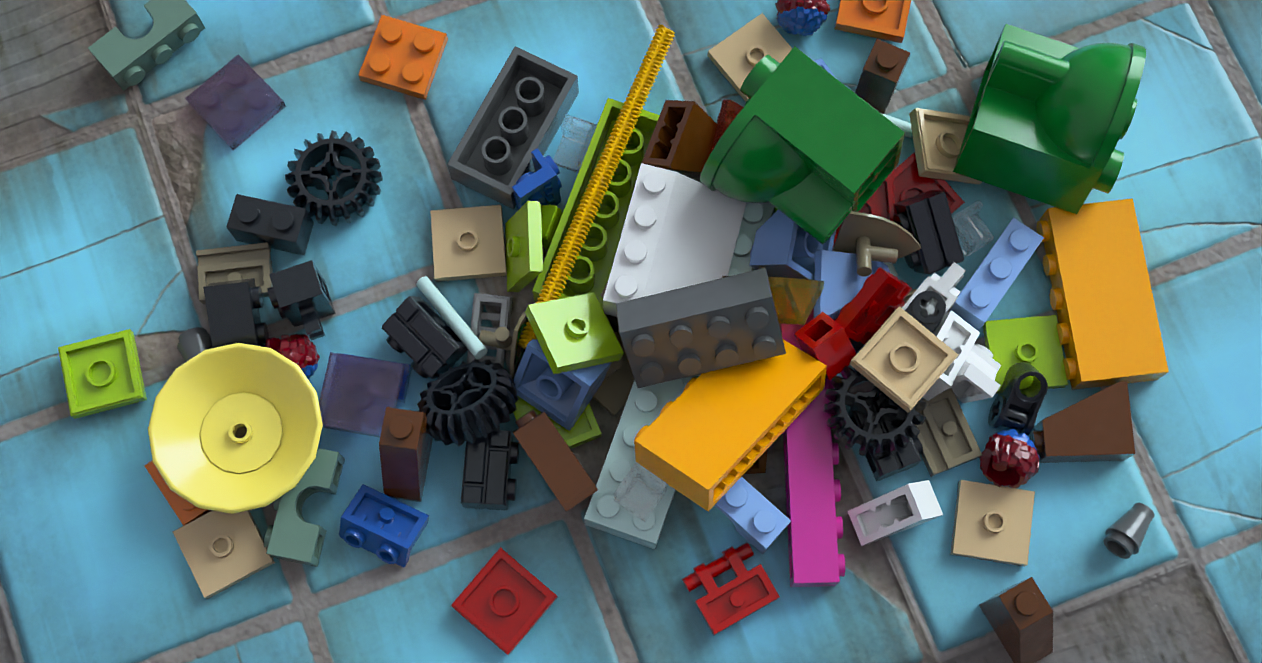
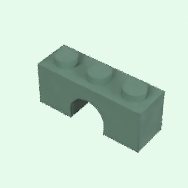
[88,0,205,91]
[264,448,345,567]

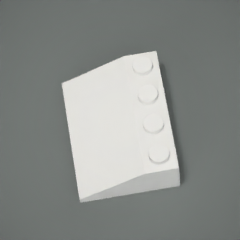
[603,163,746,317]

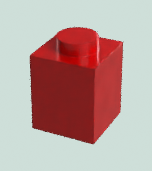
[794,312,857,380]

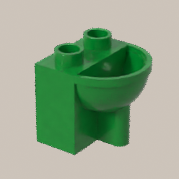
[953,24,1146,214]
[700,46,905,245]

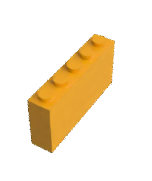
[1036,199,1169,390]
[634,339,827,512]

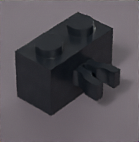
[267,260,336,340]

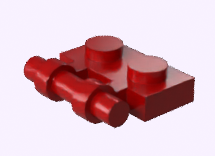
[835,267,913,345]
[682,542,780,636]

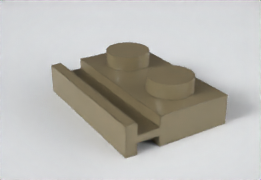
[196,242,273,304]
[915,388,982,477]

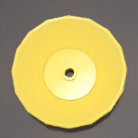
[148,343,323,514]

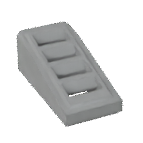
[467,293,513,368]

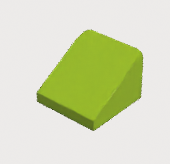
[541,205,563,249]

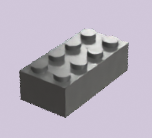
[447,46,579,209]
[616,268,786,388]

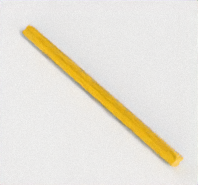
[518,25,675,349]

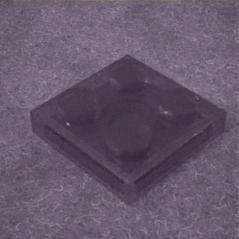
[185,54,286,151]
[319,352,405,437]

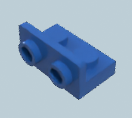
[512,148,562,210]
[339,484,429,567]

